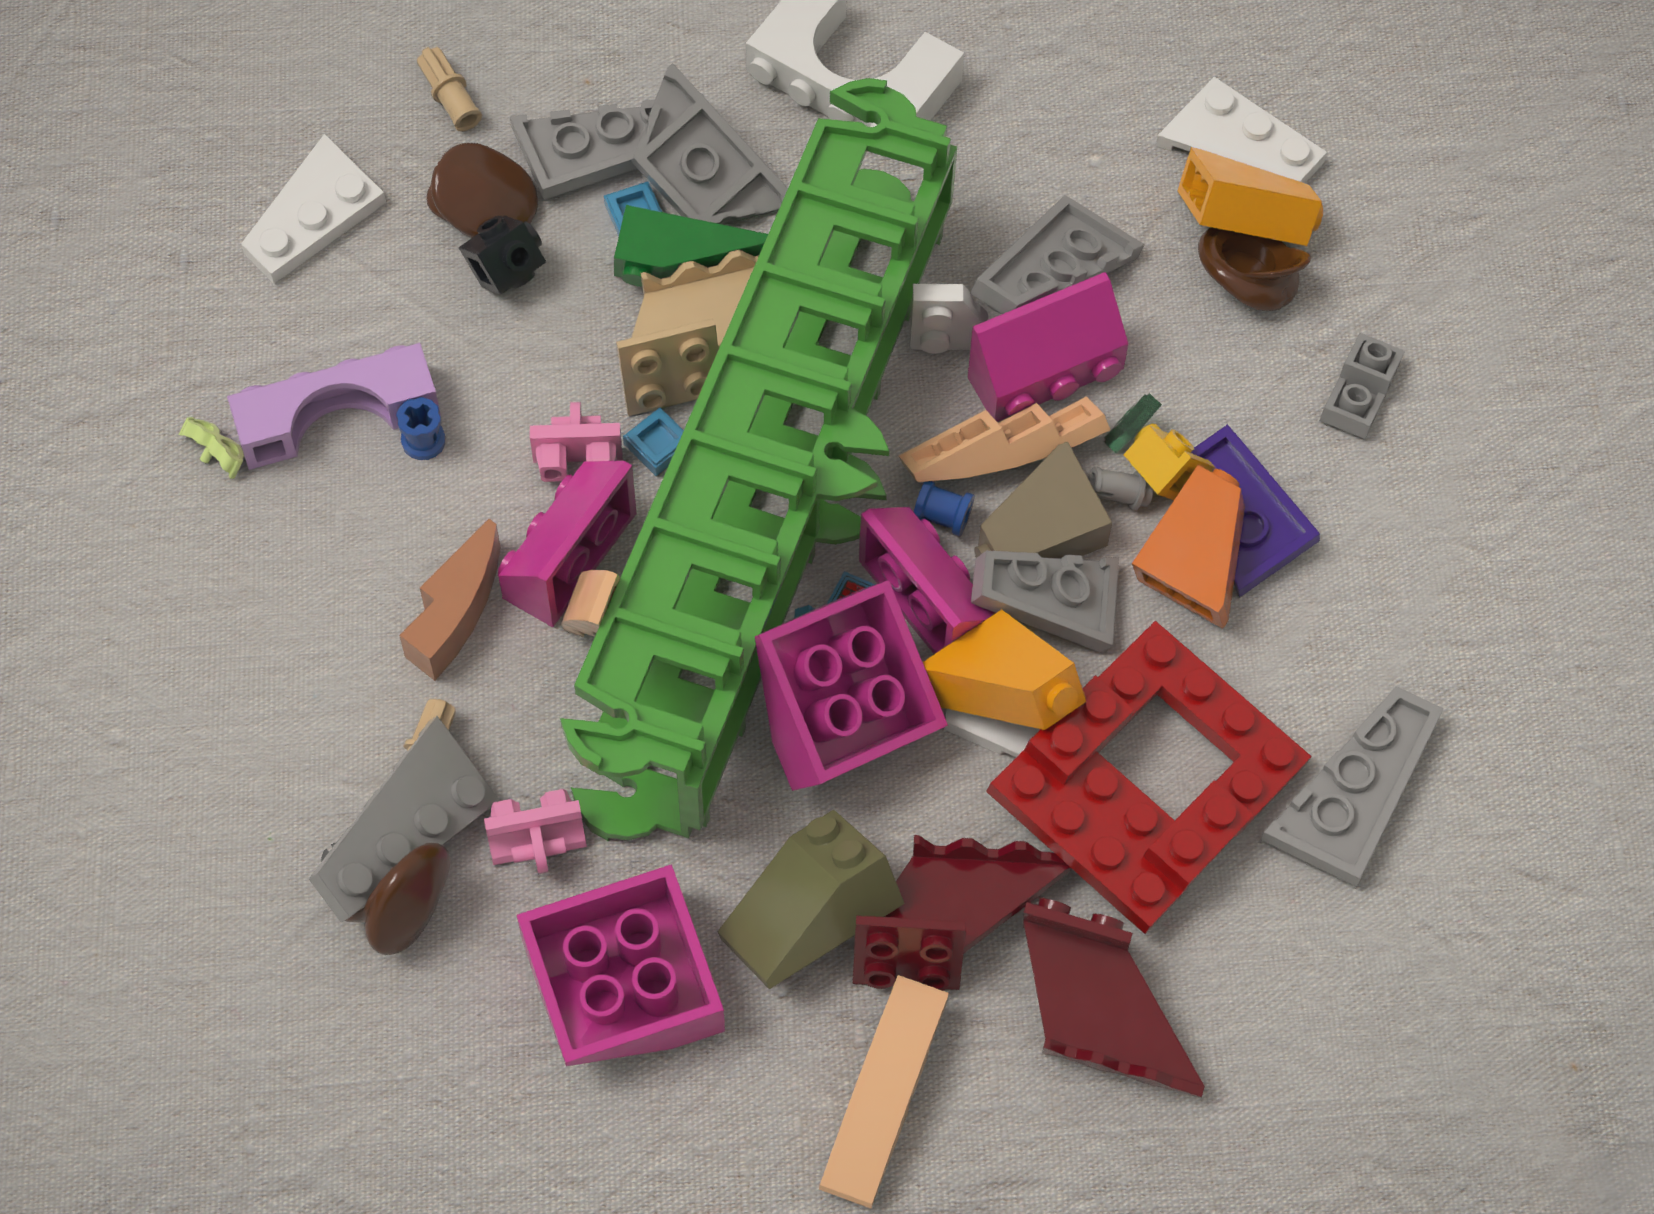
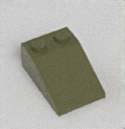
[717,810,905,989]

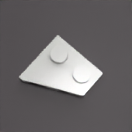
[910,284,988,354]

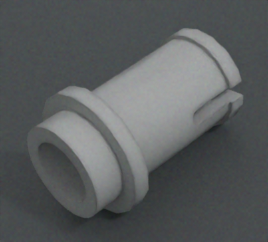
[1088,466,1154,510]

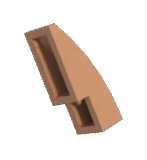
[399,519,501,681]

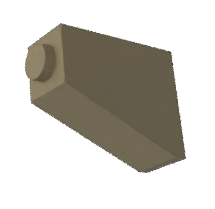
[974,442,1112,559]

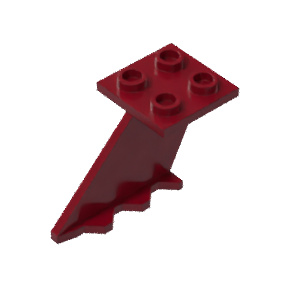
[852,835,1072,991]
[1023,898,1205,1098]

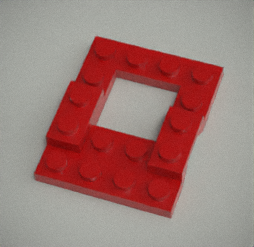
[986,620,1312,934]

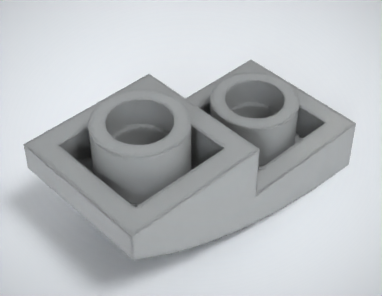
[1319,333,1405,439]

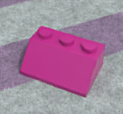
[967,272,1129,422]
[498,461,637,627]
[859,507,996,654]

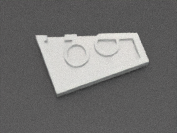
[1156,77,1327,183]
[241,134,386,284]

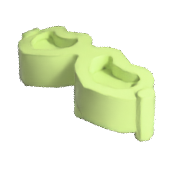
[178,417,244,479]

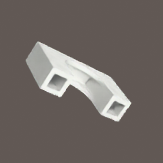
[746,0,964,127]

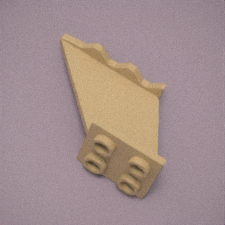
[616,249,759,416]

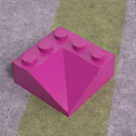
[755,580,948,791]
[516,864,725,1067]

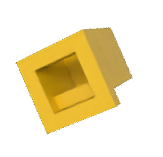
[1123,424,1215,500]

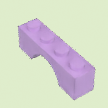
[227,343,441,470]

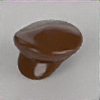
[426,143,538,238]
[1198,227,1311,311]
[345,843,450,955]

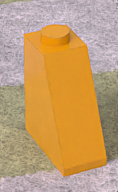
[1177,147,1323,246]
[923,609,1086,730]

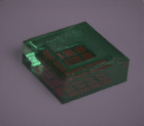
[1103,393,1162,453]

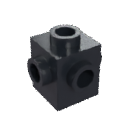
[458,215,546,295]

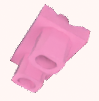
[530,402,623,482]
[484,789,587,874]

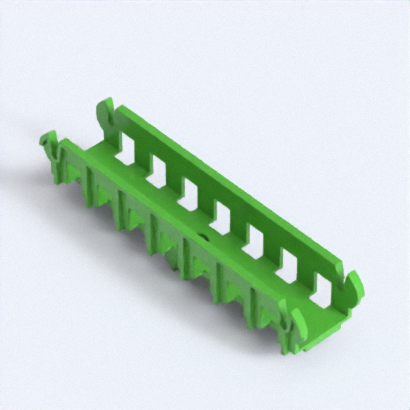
[560,78,957,842]

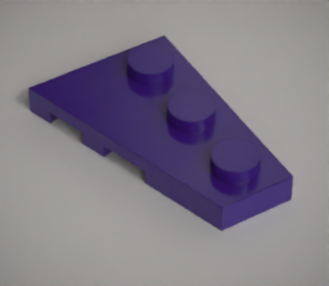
[1191,424,1320,598]

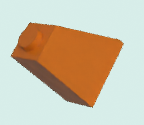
[1132,465,1245,629]

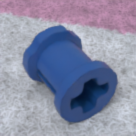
[396,397,446,460]
[914,481,975,537]

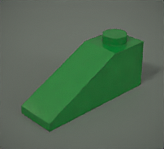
[614,205,768,287]

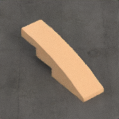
[899,396,1110,482]
[561,570,620,637]
[819,975,949,1208]

